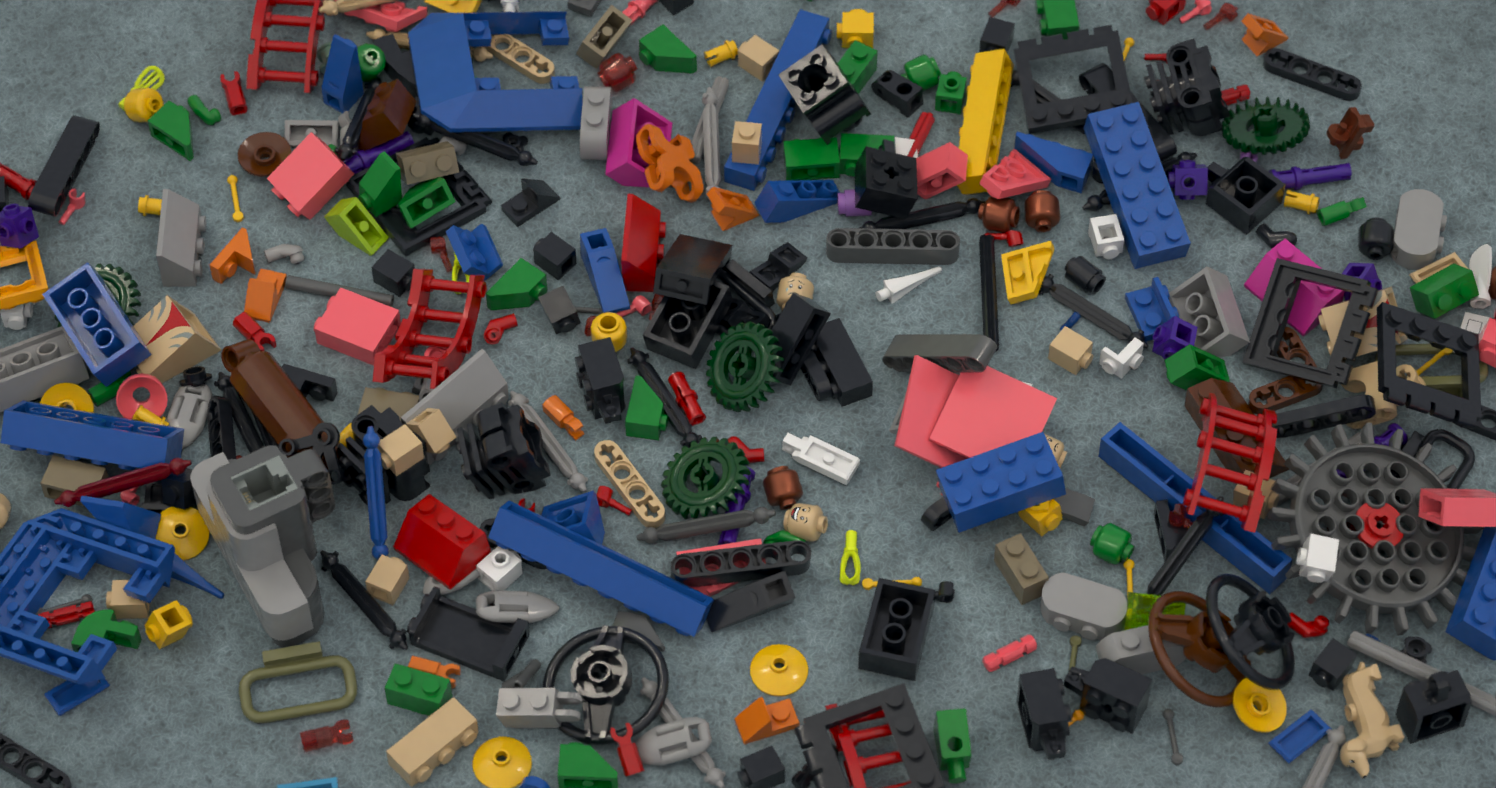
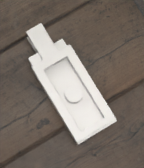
[782,433,860,486]

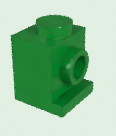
[935,71,967,114]

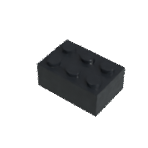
[643,281,733,369]
[858,578,935,681]

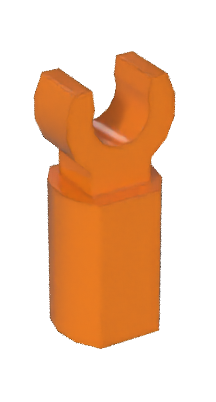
[542,395,584,441]
[408,655,461,688]

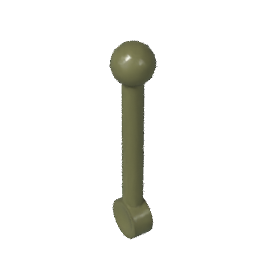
[1066,635,1082,689]

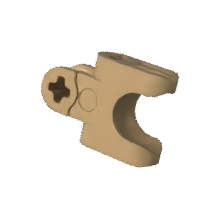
[1341,361,1427,429]

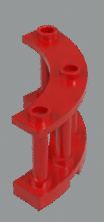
[246,0,328,93]
[372,268,487,389]
[1183,393,1277,533]
[825,704,911,788]

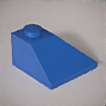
[541,490,605,545]
[80,496,161,539]

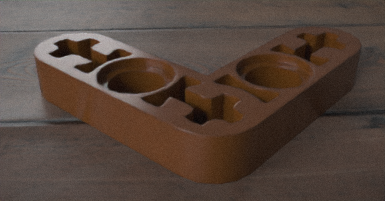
[1248,327,1323,414]

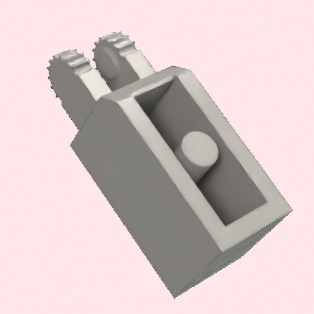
[496,688,582,728]

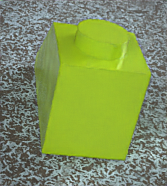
[324,197,389,256]

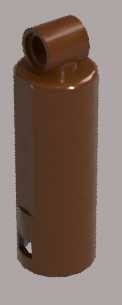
[221,339,340,469]

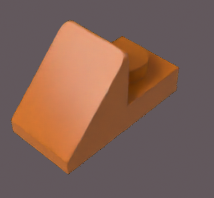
[1242,13,1289,56]
[707,187,759,231]
[210,227,255,284]
[244,269,287,323]
[734,697,800,745]

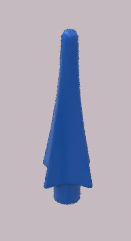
[171,553,224,599]

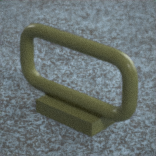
[1375,343,1488,397]
[239,641,357,723]

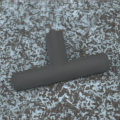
[502,659,541,688]

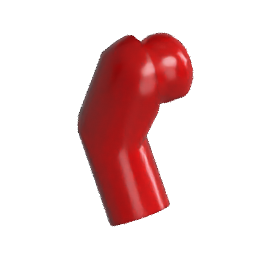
[484,313,518,345]
[728,436,764,463]
[1288,612,1330,638]

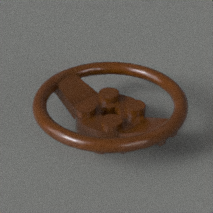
[1148,591,1251,708]

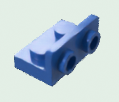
[446,224,503,281]
[1125,277,1179,341]

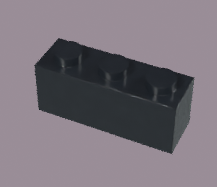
[769,293,831,386]
[812,318,873,407]

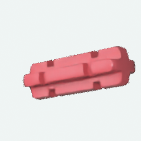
[983,635,1037,672]

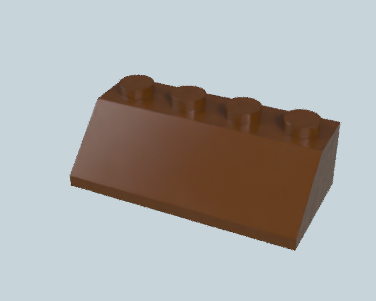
[1184,378,1289,485]

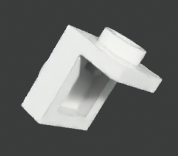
[1099,338,1144,379]

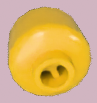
[124,88,164,123]
[591,312,627,352]

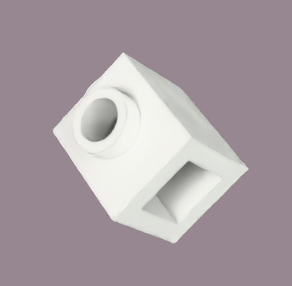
[1296,534,1339,583]
[476,546,522,591]

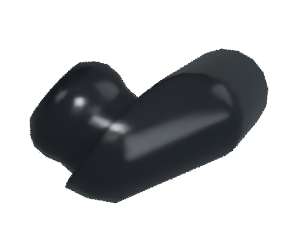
[1256,223,1297,249]

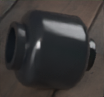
[1358,218,1394,260]

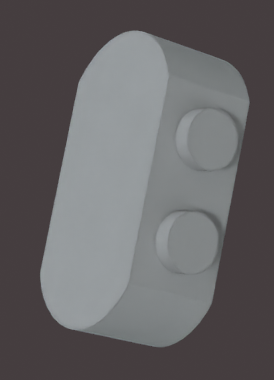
[580,86,612,160]
[1390,189,1447,270]
[1040,572,1127,640]
[1096,625,1186,674]

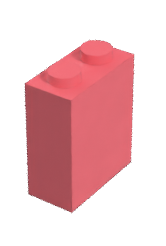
[267,132,355,220]
[314,287,401,365]
[1418,488,1496,527]

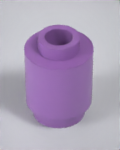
[837,189,872,217]

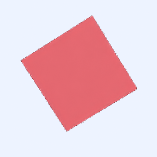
[895,355,968,468]
[929,366,1057,458]

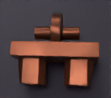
[1326,107,1374,159]

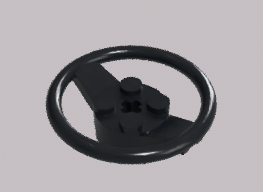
[1206,574,1295,690]
[542,625,669,745]

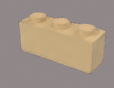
[386,697,479,787]

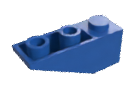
[321,34,364,113]
[1015,132,1093,194]
[754,180,840,223]
[580,228,630,313]

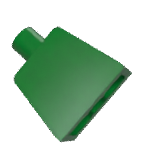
[933,708,971,783]

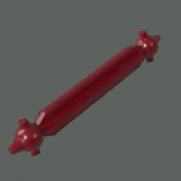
[54,458,192,507]

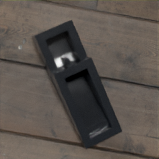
[373,34,418,99]

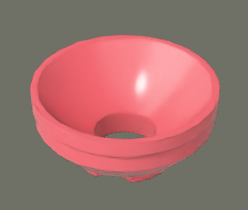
[116,373,168,419]

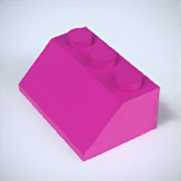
[605,98,673,187]
[1244,238,1345,337]

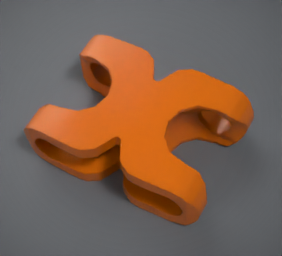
[636,124,704,203]

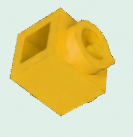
[837,9,874,48]
[1018,499,1063,537]
[144,600,193,649]

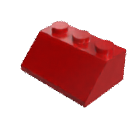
[621,194,666,292]
[393,494,491,590]

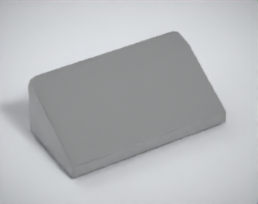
[285,120,340,147]

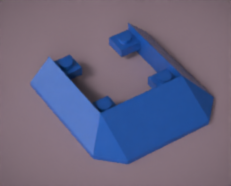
[408,11,583,132]
[0,508,175,684]

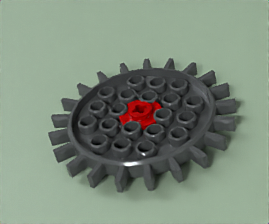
[1267,422,1484,635]

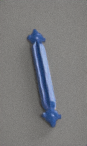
[363,426,389,561]

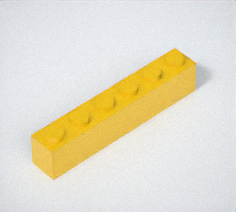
[957,49,1014,195]

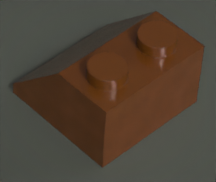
[359,79,417,151]

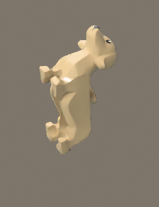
[1340,662,1404,778]

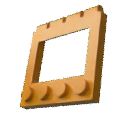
[0,241,49,310]

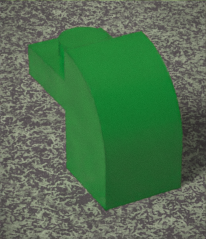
[71,610,142,652]

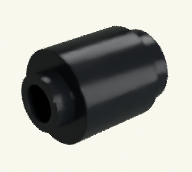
[1064,256,1106,295]

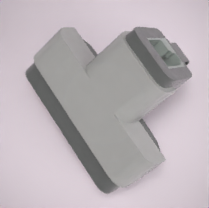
[190,446,335,647]

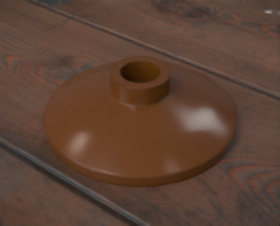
[238,132,291,177]

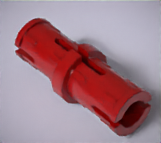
[668,372,706,426]

